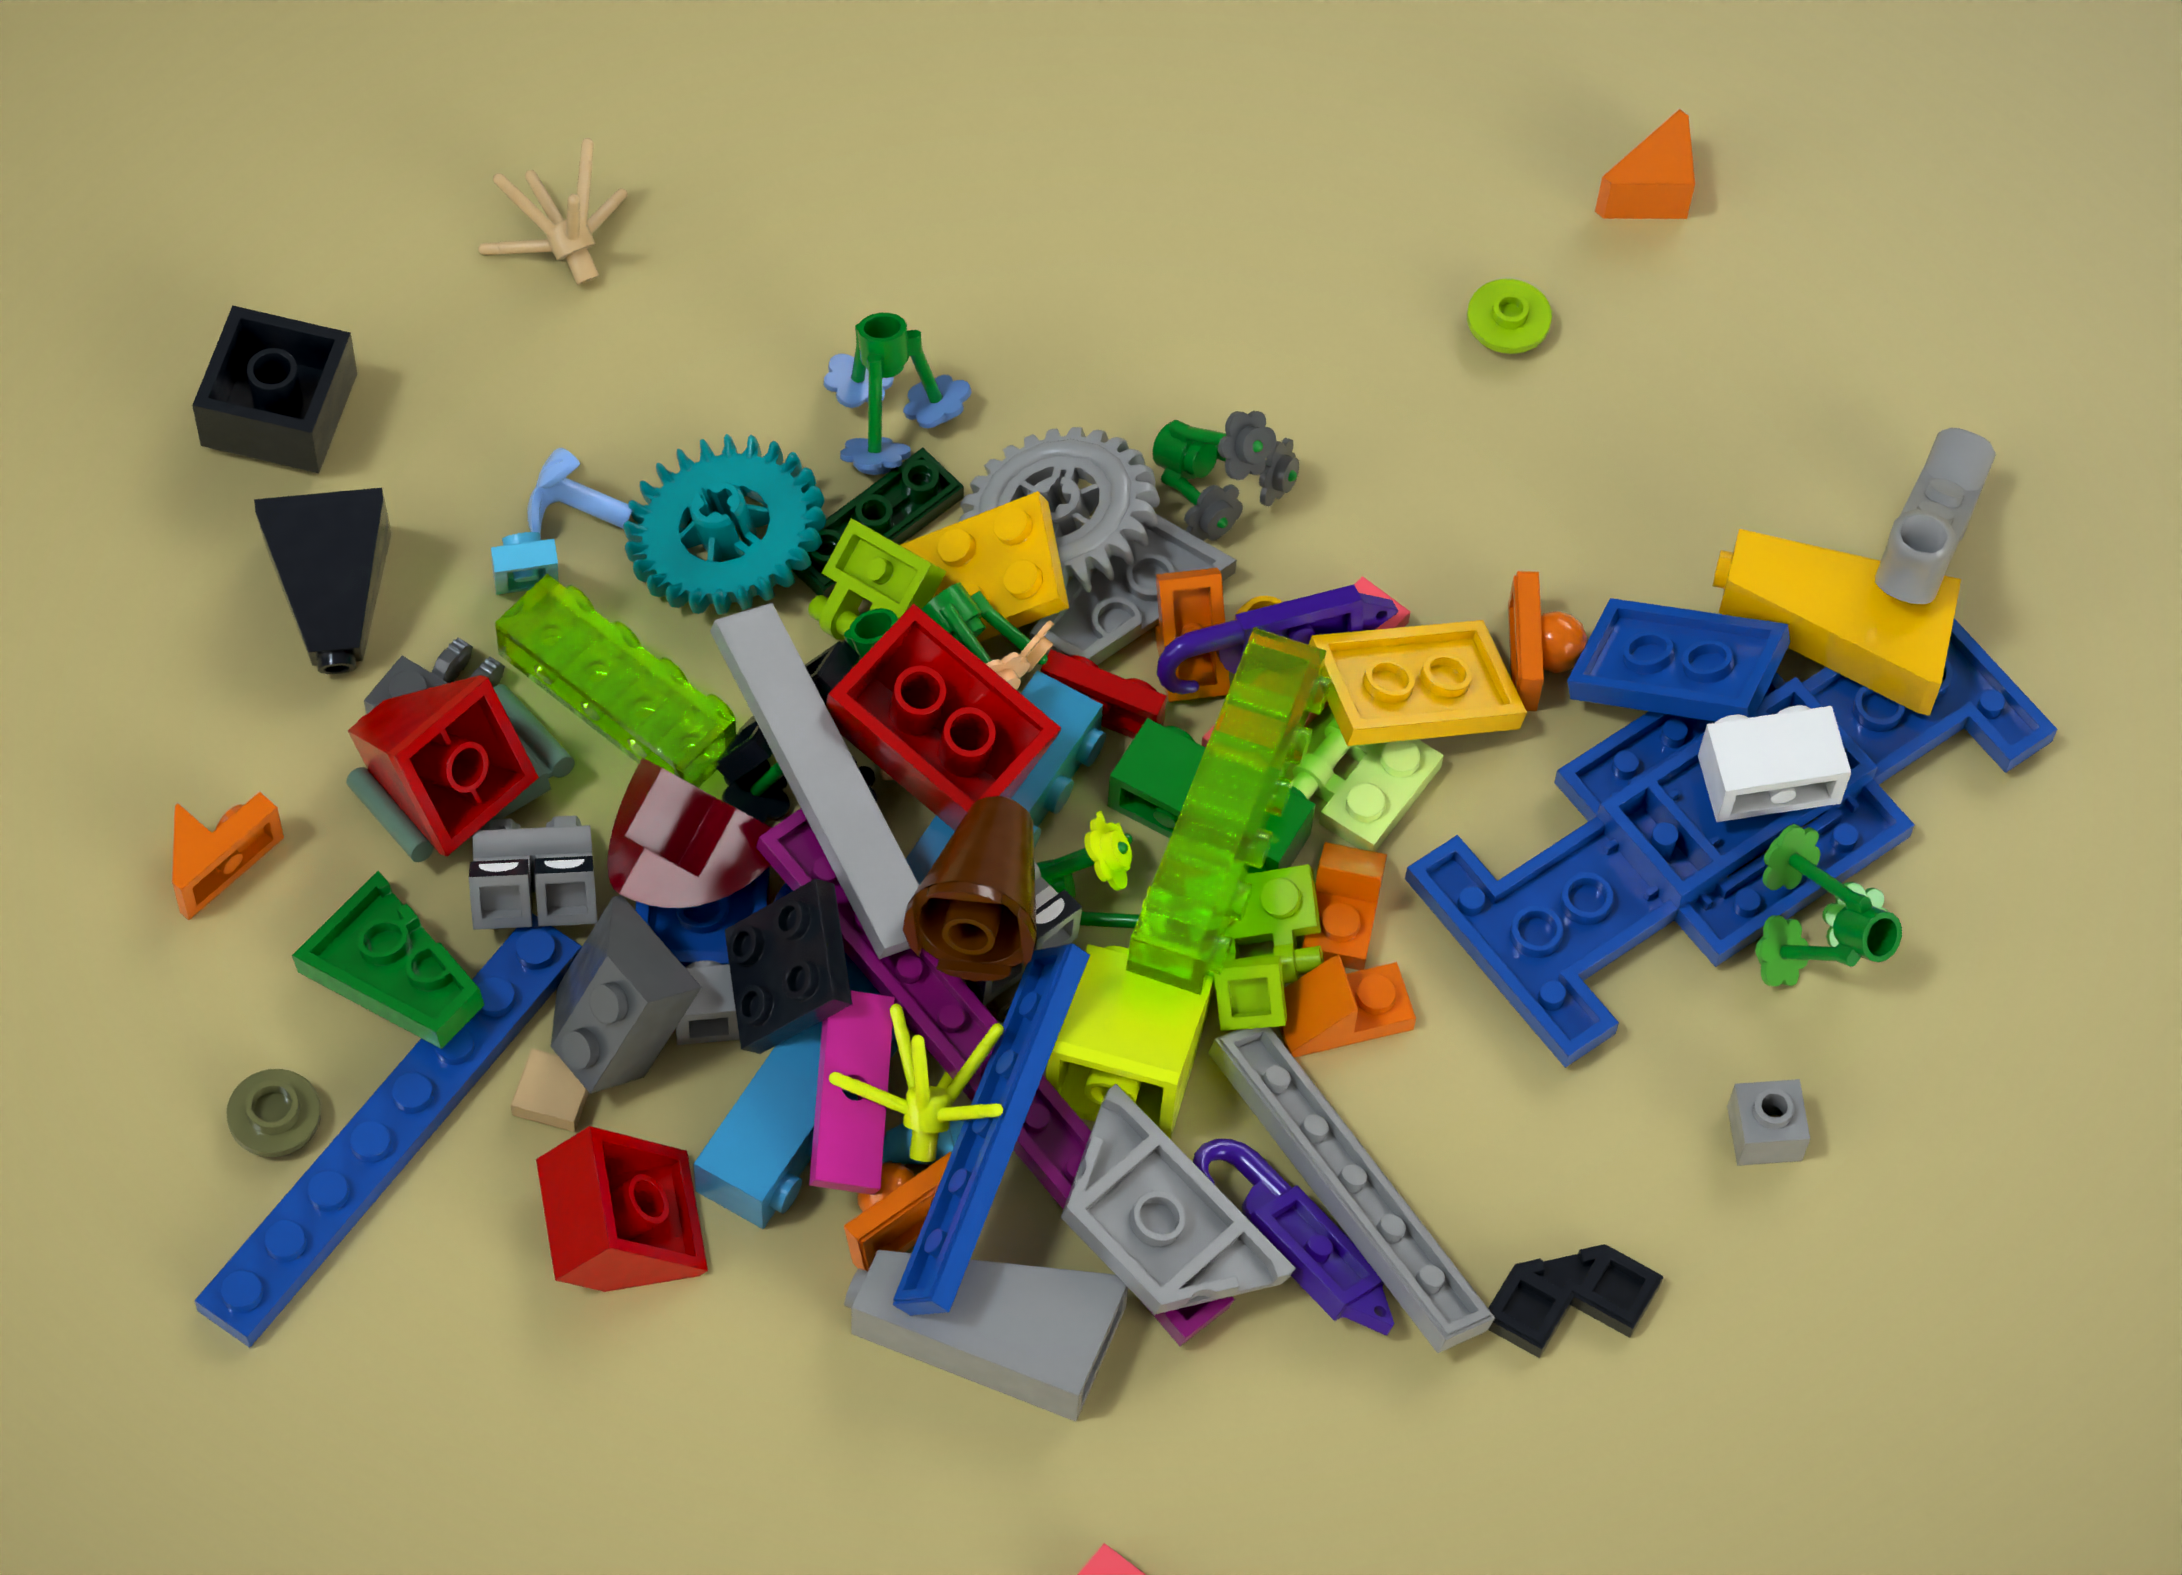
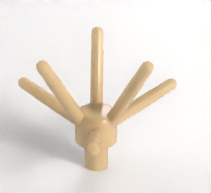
[478,138,627,285]

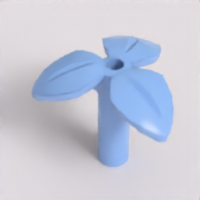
[527,447,632,537]

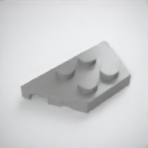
[1061,1083,1296,1315]

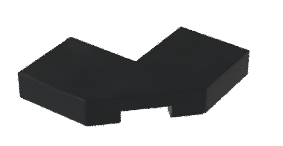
[716,640,860,783]
[1488,1244,1664,1358]

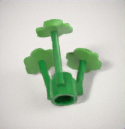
[1756,824,1902,986]

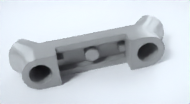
[1875,428,1996,604]

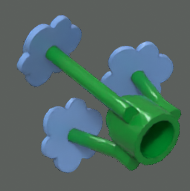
[824,313,972,475]

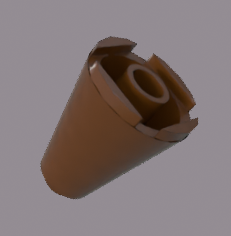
[903,796,1037,981]

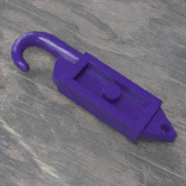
[1156,584,1398,694]
[1193,1139,1394,1335]

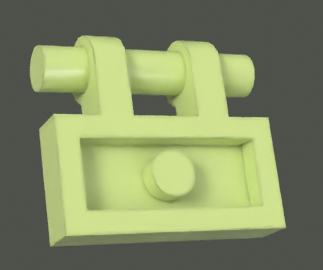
[1289,717,1444,852]

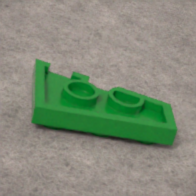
[292,871,485,1049]

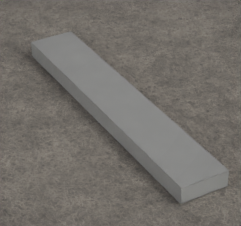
[710,603,920,959]
[1208,1027,1495,1353]

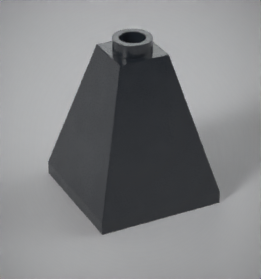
[254,488,391,674]

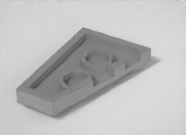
[1029,514,1237,665]

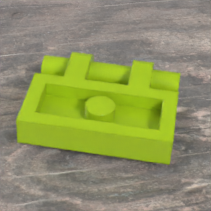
[808,518,947,640]
[1183,864,1324,989]

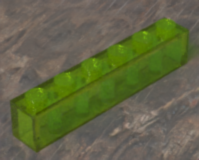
[1126,627,1332,995]

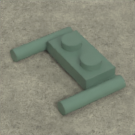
[346,684,575,862]

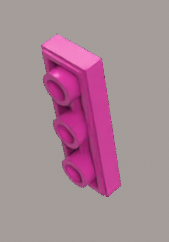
[809,990,895,1195]

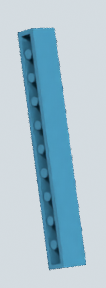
[694,670,1106,1229]

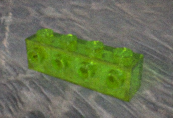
[495,574,736,788]

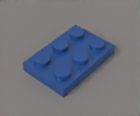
[1567,598,1790,722]

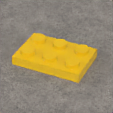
[900,491,1069,642]
[1306,620,1527,746]

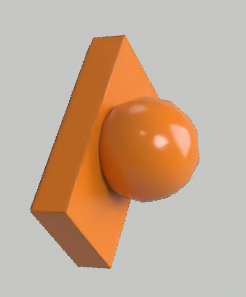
[1508,571,1587,711]
[844,1151,952,1271]

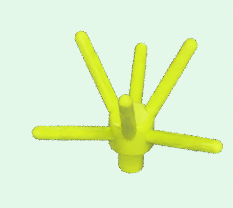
[829,1004,1004,1162]

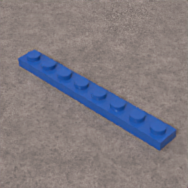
[194,913,582,1348]

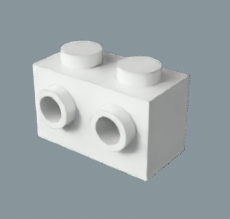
[1698,705,1851,822]

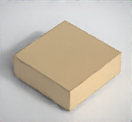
[511,1048,589,1132]

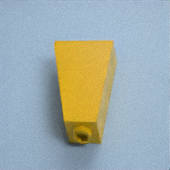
[1712,529,1961,716]

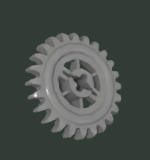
[958,427,1160,594]

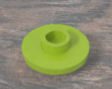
[1467,279,1552,354]

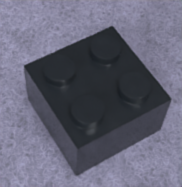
[192,305,357,473]

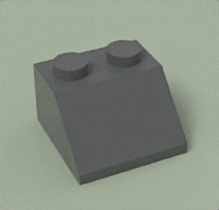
[551,895,702,1094]

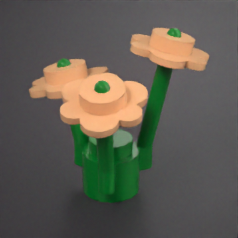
[921,582,1054,690]

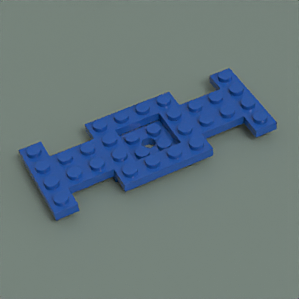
[1405,618,2058,1068]

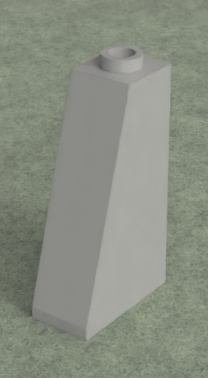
[844,1250,1128,1422]

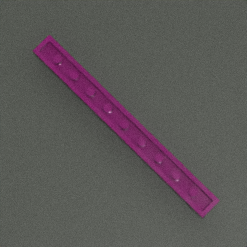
[756,808,1235,1347]

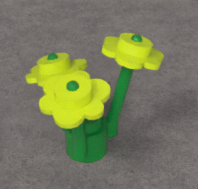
[1036,810,1173,961]

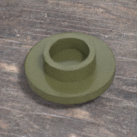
[227,1069,321,1157]

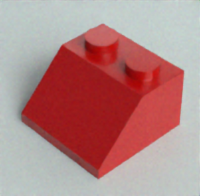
[536,1126,708,1292]

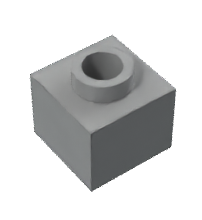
[676,960,740,1045]
[1727,1079,1810,1166]

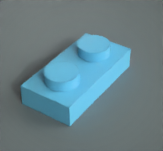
[491,532,558,595]

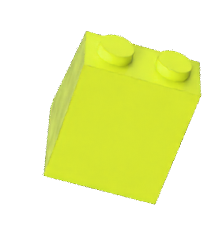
[1046,944,1214,1139]

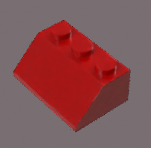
[826,603,1061,831]

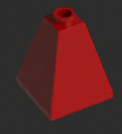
[347,675,539,857]

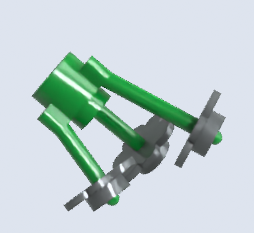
[1152,411,1299,541]

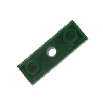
[792,448,964,598]

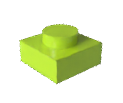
[1213,956,1287,1031]

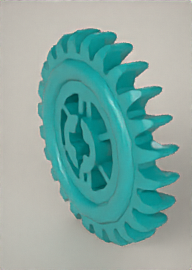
[623,434,827,614]

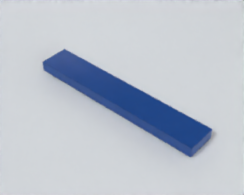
[892,943,1090,1316]

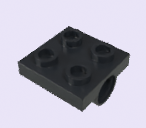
[725,878,852,1054]

